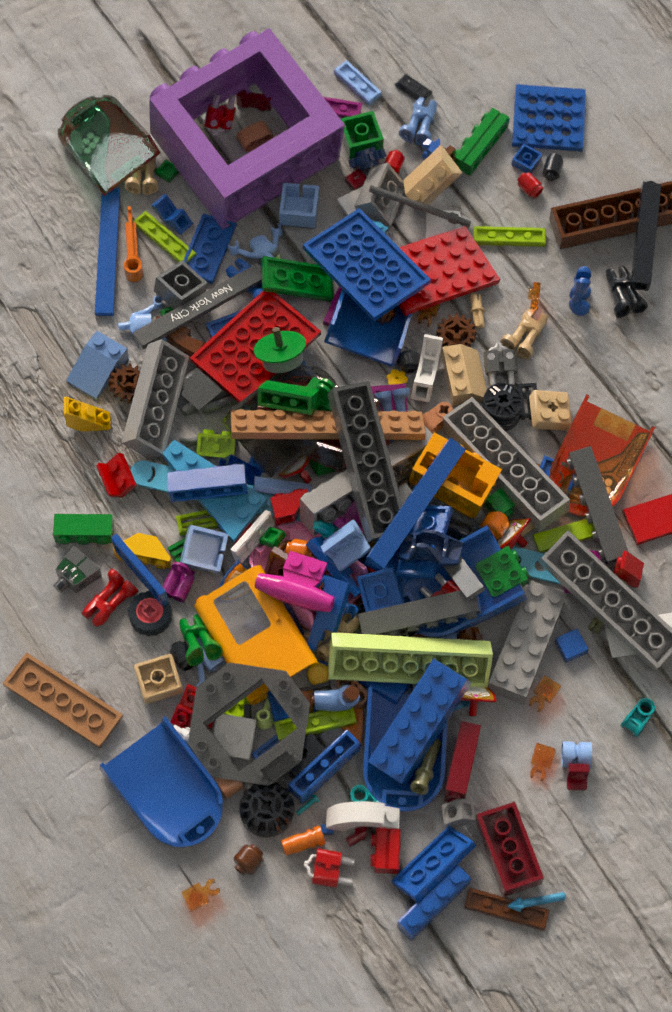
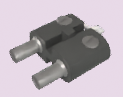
[483,343,517,386]

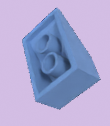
[66,331,129,400]

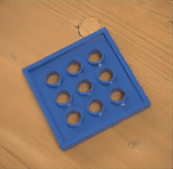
[512,84,586,152]

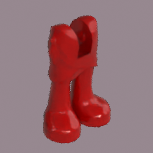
[81,568,139,627]

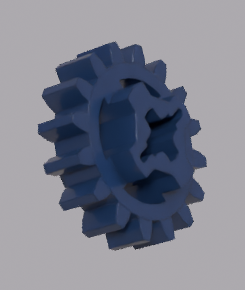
[348,147,387,171]

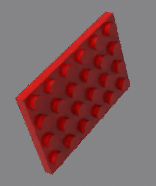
[398,226,501,315]
[190,291,321,407]

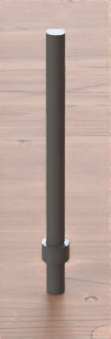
[369,185,471,228]

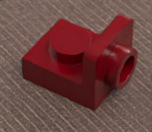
[566,763,589,791]

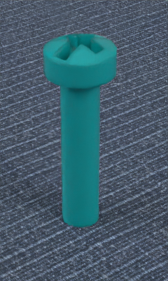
[296,794,319,816]

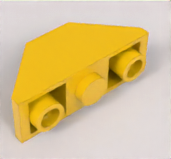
[64,396,111,432]
[113,533,172,569]

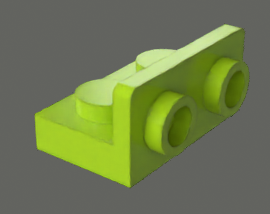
[196,429,237,459]

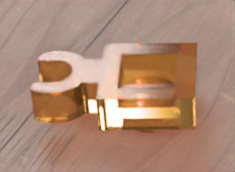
[528,282,541,310]
[418,304,441,327]
[529,675,561,712]
[530,743,556,781]
[181,878,221,912]

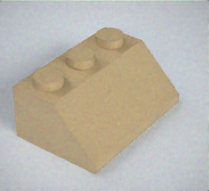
[403,145,462,205]
[441,344,487,406]

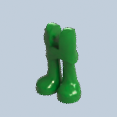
[179,614,223,666]

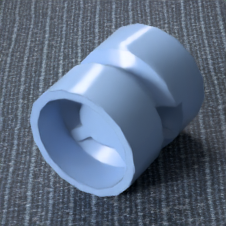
[561,741,592,768]

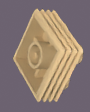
[529,390,572,431]
[134,654,183,704]

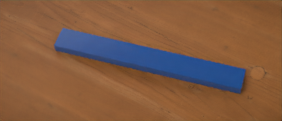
[95,188,120,316]
[366,438,466,570]

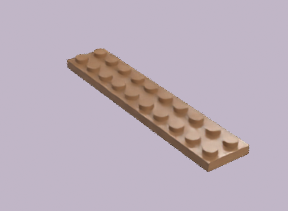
[231,409,425,440]

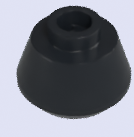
[396,350,420,374]

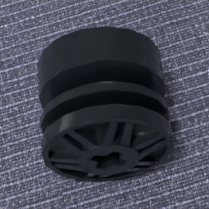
[482,382,523,431]

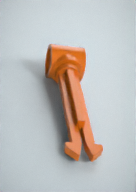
[124,206,143,282]

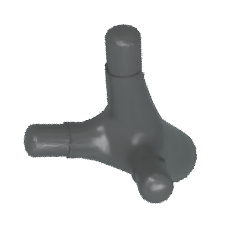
[180,437,198,448]

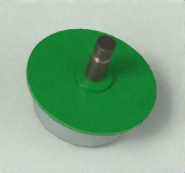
[254,327,306,373]

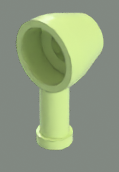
[255,698,274,730]

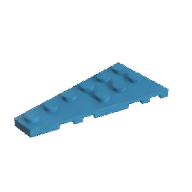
[163,440,267,544]

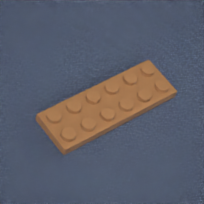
[2,652,123,748]

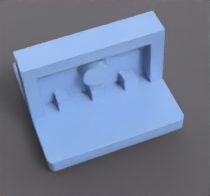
[320,520,371,571]

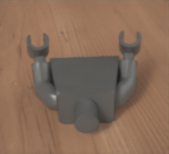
[181,367,239,416]

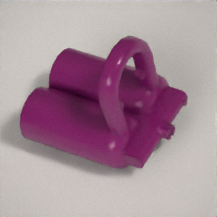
[162,562,195,603]

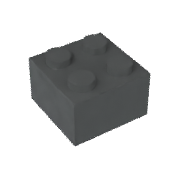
[154,260,208,310]

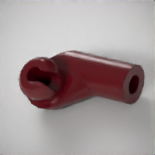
[345,826,368,847]

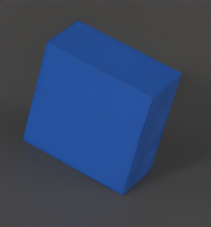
[511,144,543,174]
[555,628,589,663]

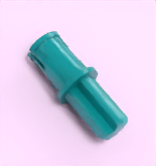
[313,520,339,538]

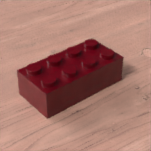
[475,802,544,897]

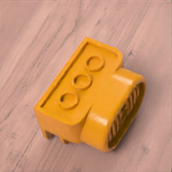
[409,432,502,518]

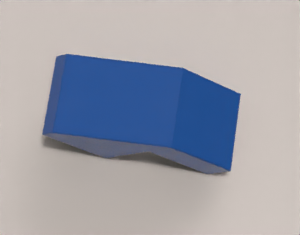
[152,194,193,235]

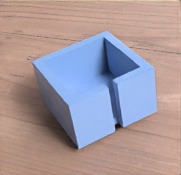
[279,183,319,228]
[180,525,228,574]

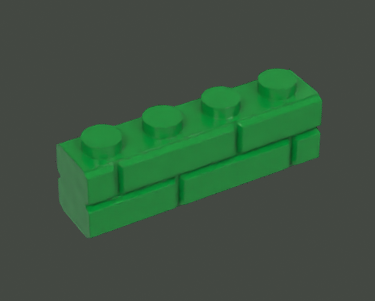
[455,108,510,176]

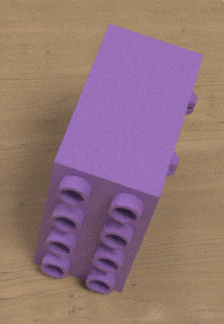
[149,28,345,229]

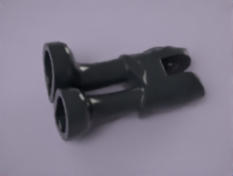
[606,265,648,318]

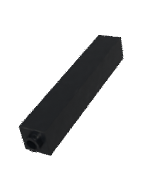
[630,181,661,291]

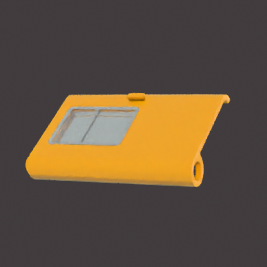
[194,565,318,705]

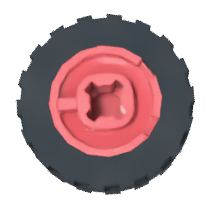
[128,591,172,636]

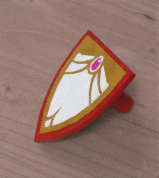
[278,452,312,484]
[496,518,531,550]
[461,687,496,717]

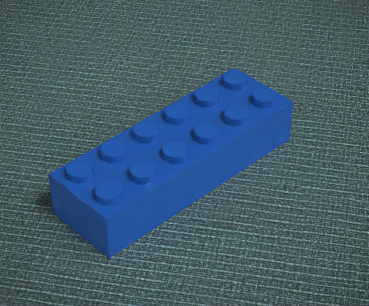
[368,658,471,786]

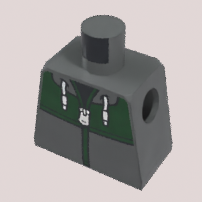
[53,545,102,593]

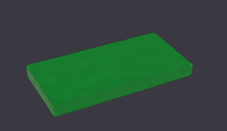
[261,256,333,302]

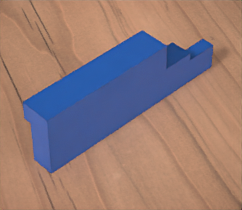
[306,536,361,597]
[307,577,352,651]

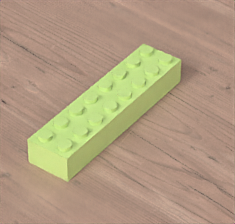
[328,633,493,687]

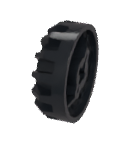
[239,782,294,838]

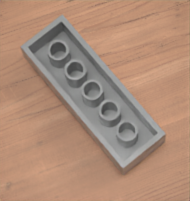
[121,339,190,459]
[488,580,567,705]

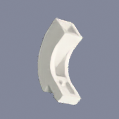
[411,334,443,402]
[326,802,400,832]

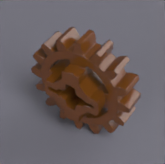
[436,313,477,348]
[108,363,140,404]

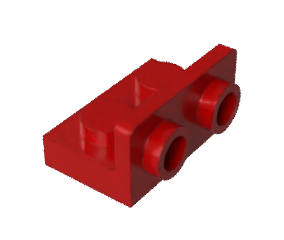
[96,453,137,498]

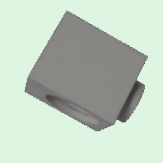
[441,799,476,827]

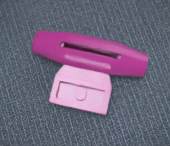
[255,551,335,612]

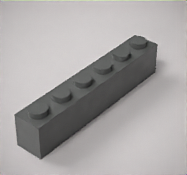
[566,446,628,564]
[358,590,482,636]

